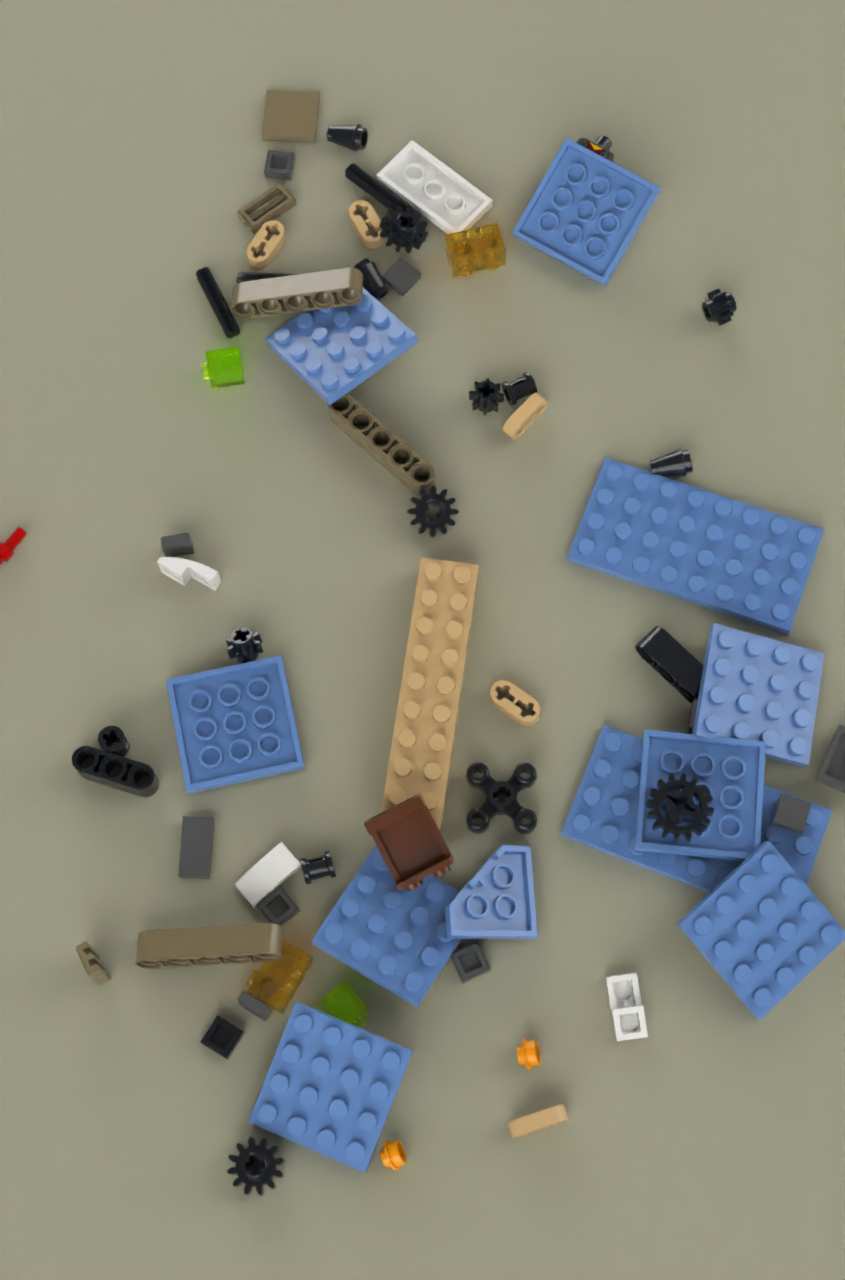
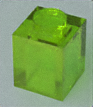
[202,346,245,389]
[320,980,370,1028]

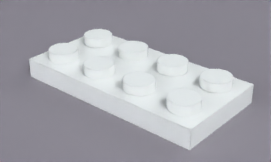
[377,140,493,241]

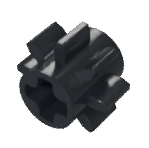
[702,289,737,326]
[469,378,504,415]
[226,627,263,664]

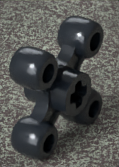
[466,762,537,834]

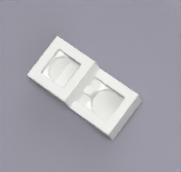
[157,557,221,591]
[235,842,301,908]
[605,972,648,1042]

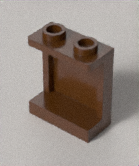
[364,793,454,892]

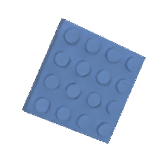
[511,138,662,287]
[265,287,418,406]
[692,623,824,768]
[166,655,305,794]
[634,729,766,861]
[676,841,845,1020]
[311,845,462,1008]
[248,1001,414,1173]

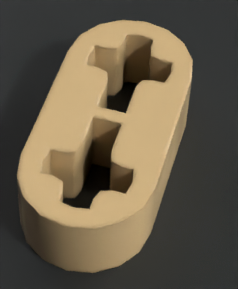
[349,200,386,249]
[246,220,286,269]
[502,392,548,440]
[490,680,541,727]
[507,1104,570,1139]

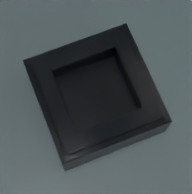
[201,1015,245,1060]

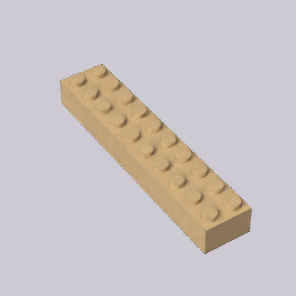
[381,557,479,832]

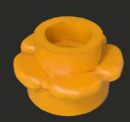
[517,1038,541,1070]
[380,1139,407,1171]

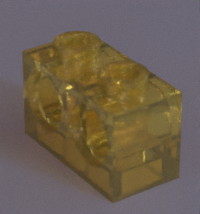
[445,223,506,277]
[246,939,314,1014]

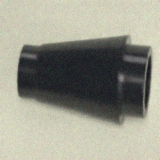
[327,124,368,151]
[353,259,389,300]
[650,448,693,477]

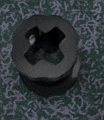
[501,372,538,406]
[98,726,130,757]
[300,850,336,884]

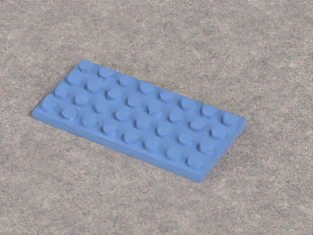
[567,457,824,635]
[561,725,832,893]

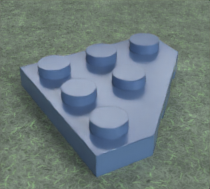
[445,845,538,939]

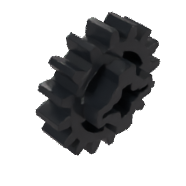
[646,773,714,842]

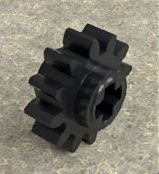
[379,206,428,253]
[407,486,459,537]
[227,1137,285,1196]

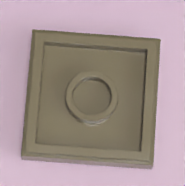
[262,90,320,142]

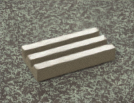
[237,182,297,234]
[76,941,110,985]

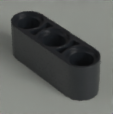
[635,626,703,703]
[72,746,159,797]

